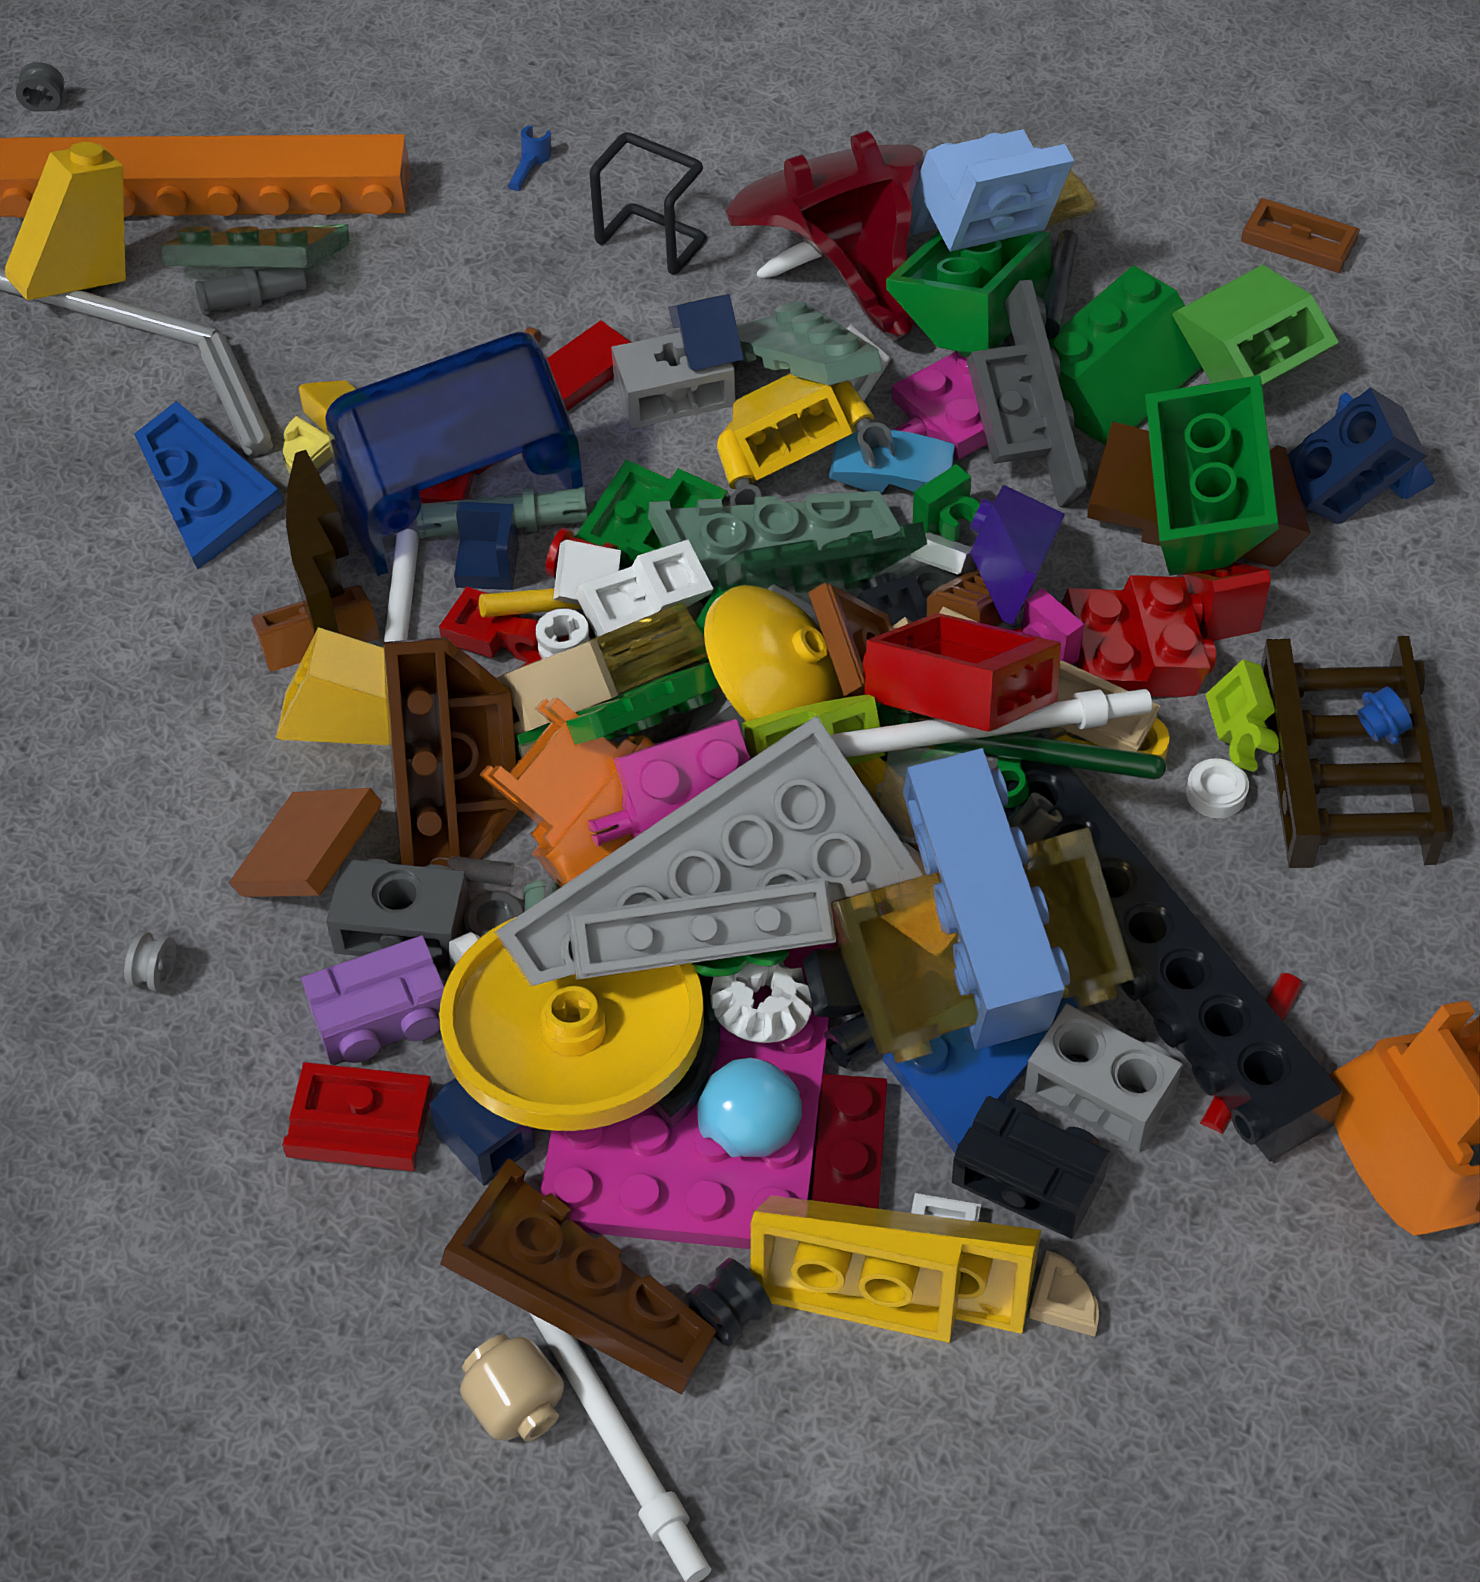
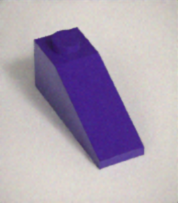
[969,485,1065,625]

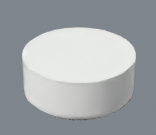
[1186,758,1249,818]

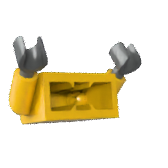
[717,373,896,506]

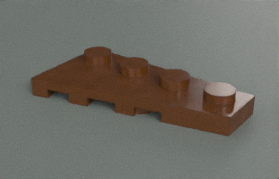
[440,1157,717,1395]

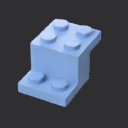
[910,129,1074,252]

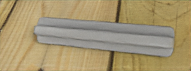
[198,332,273,458]

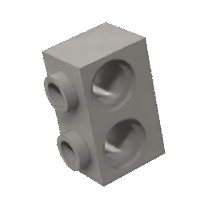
[1024,1003,1182,1152]

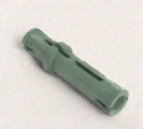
[416,486,588,539]

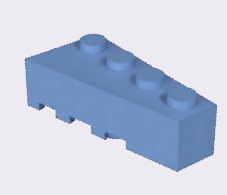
[903,748,1070,1050]

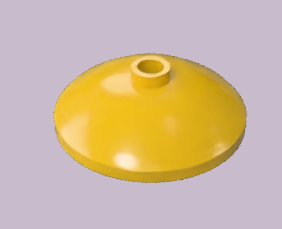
[704,585,846,721]

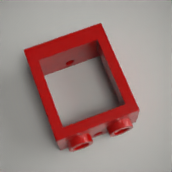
[863,613,1061,732]

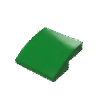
[575,459,728,568]

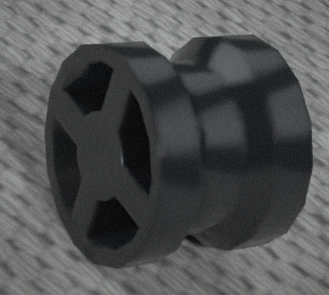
[686,1258,772,1347]

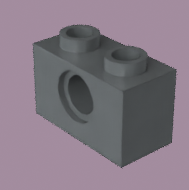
[326,858,471,966]

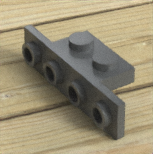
[966,279,1088,507]

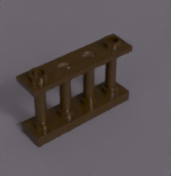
[1261,636,1454,868]

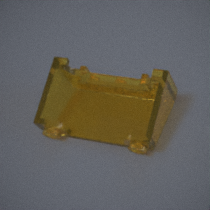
[831,827,1134,1063]

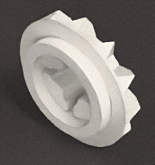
[710,961,812,1043]

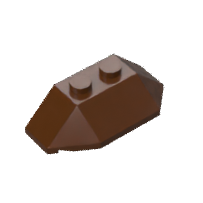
[383,637,519,878]

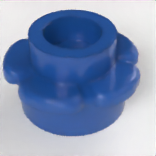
[1357,686,1413,745]

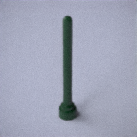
[876,702,1167,780]

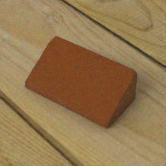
[251,584,380,672]

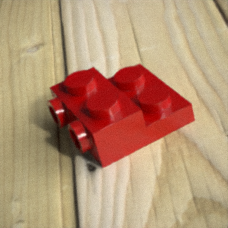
[1061,575,1216,697]

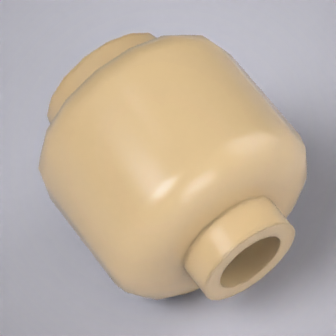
[460,1334,564,1442]

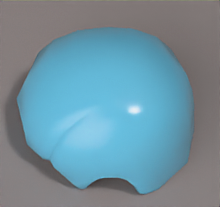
[696,1057,802,1157]

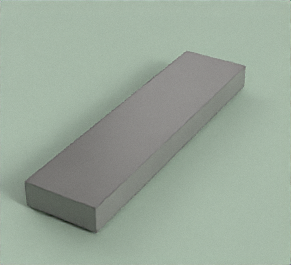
[567,877,836,980]

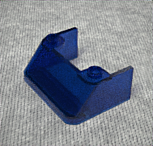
[325,332,583,576]

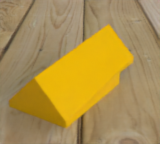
[750,1195,1042,1343]

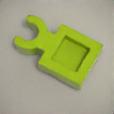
[1205,659,1279,772]

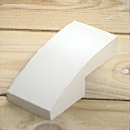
[575,540,713,644]

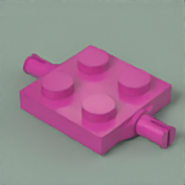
[890,351,988,460]
[588,719,752,847]

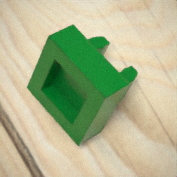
[912,464,980,542]

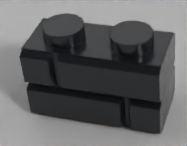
[951,1096,1110,1239]

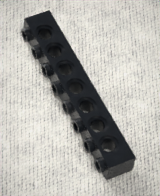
[987,733,1343,1162]

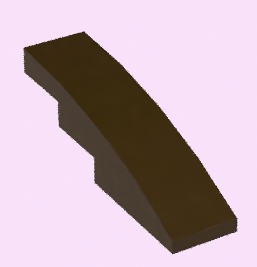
[286,450,349,634]

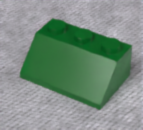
[886,231,1051,357]
[1048,265,1203,445]
[1145,375,1279,576]

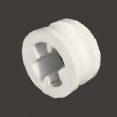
[536,609,590,659]

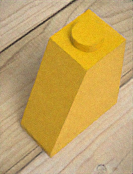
[5,142,126,301]
[276,627,389,745]

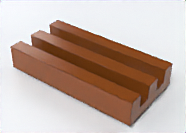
[1241,198,1360,274]

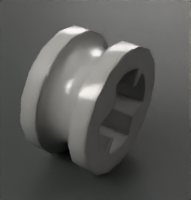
[124,930,177,992]

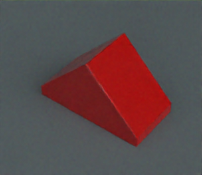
[1177,562,1271,641]

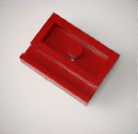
[282,1062,433,1172]

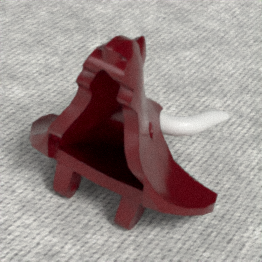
[725,130,924,340]

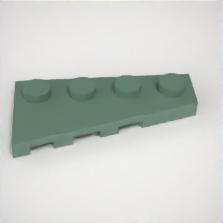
[737,302,882,385]
[648,491,903,597]

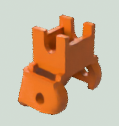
[480,698,656,887]
[1329,1000,1480,1236]

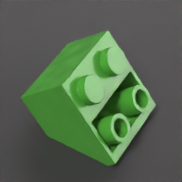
[1172,264,1339,388]

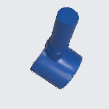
[508,125,551,191]

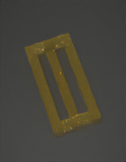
[577,602,708,693]

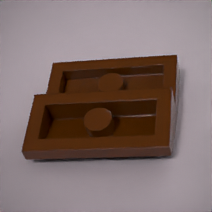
[1087,422,1161,546]

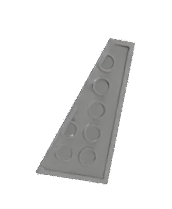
[494,715,924,986]

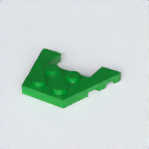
[514,662,719,761]

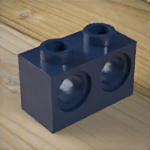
[1288,387,1427,524]

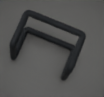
[589,132,706,275]

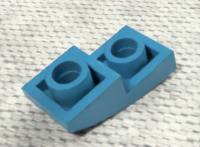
[829,430,955,494]

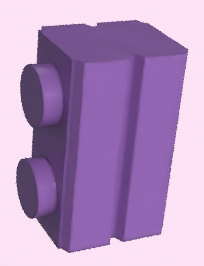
[300,935,444,1065]

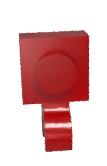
[439,586,539,662]

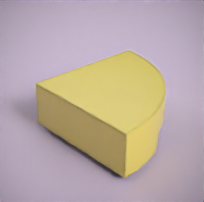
[283,416,338,473]

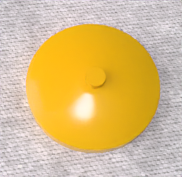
[439,917,704,1131]

